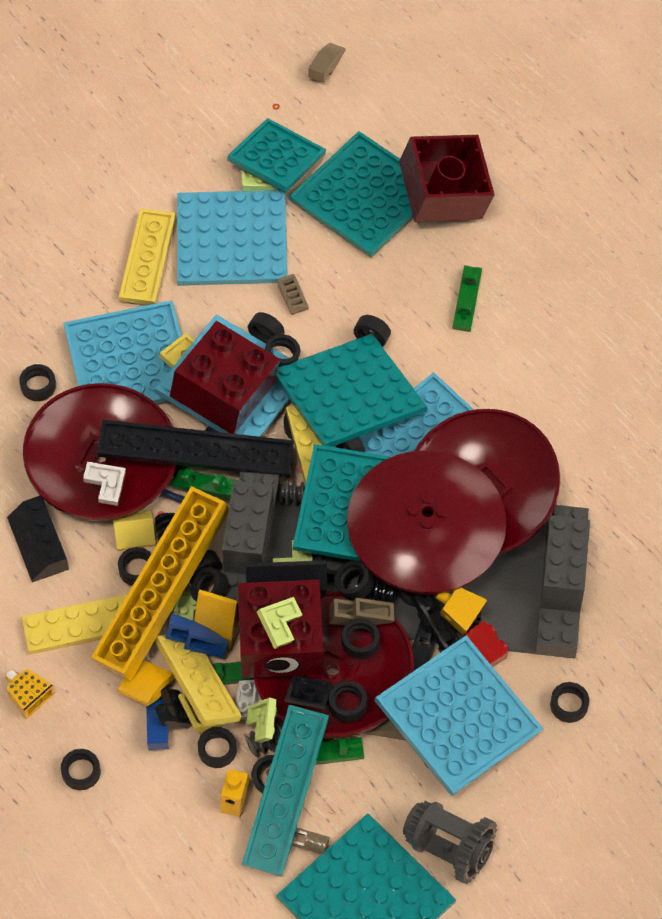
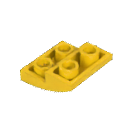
[117,660,174,706]

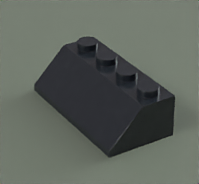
[7,496,69,583]
[246,560,327,599]

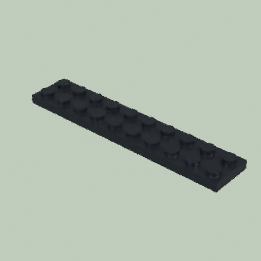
[97,419,294,478]

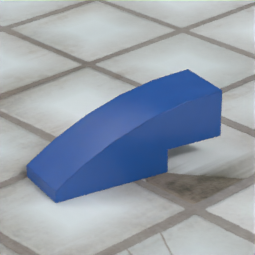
[165,613,228,658]
[146,695,169,751]

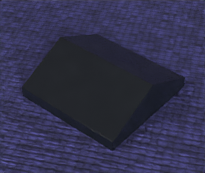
[285,675,333,710]

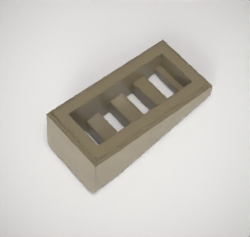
[277,274,309,315]

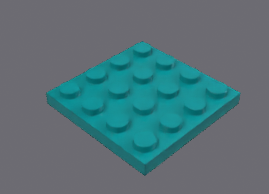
[227,118,326,192]

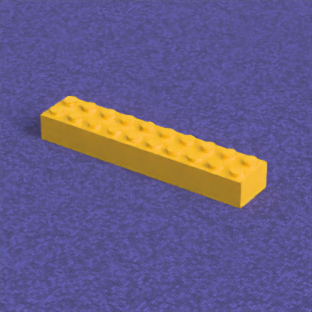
[91,486,229,681]

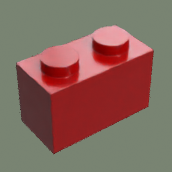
[465,620,509,667]

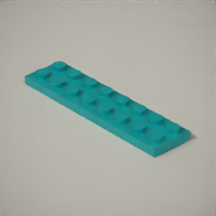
[242,705,329,877]

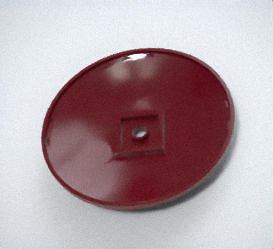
[23,383,176,520]
[414,409,561,555]
[347,451,506,594]
[253,591,414,738]

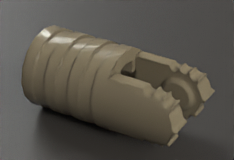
[292,827,330,855]

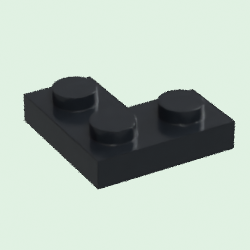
[155,688,192,729]

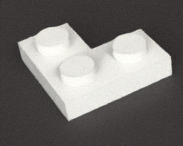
[83,462,126,506]

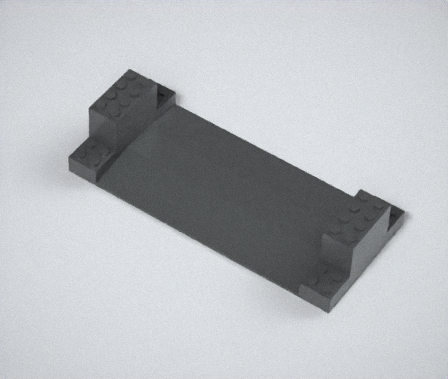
[222,472,590,659]

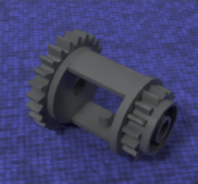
[403,800,497,884]

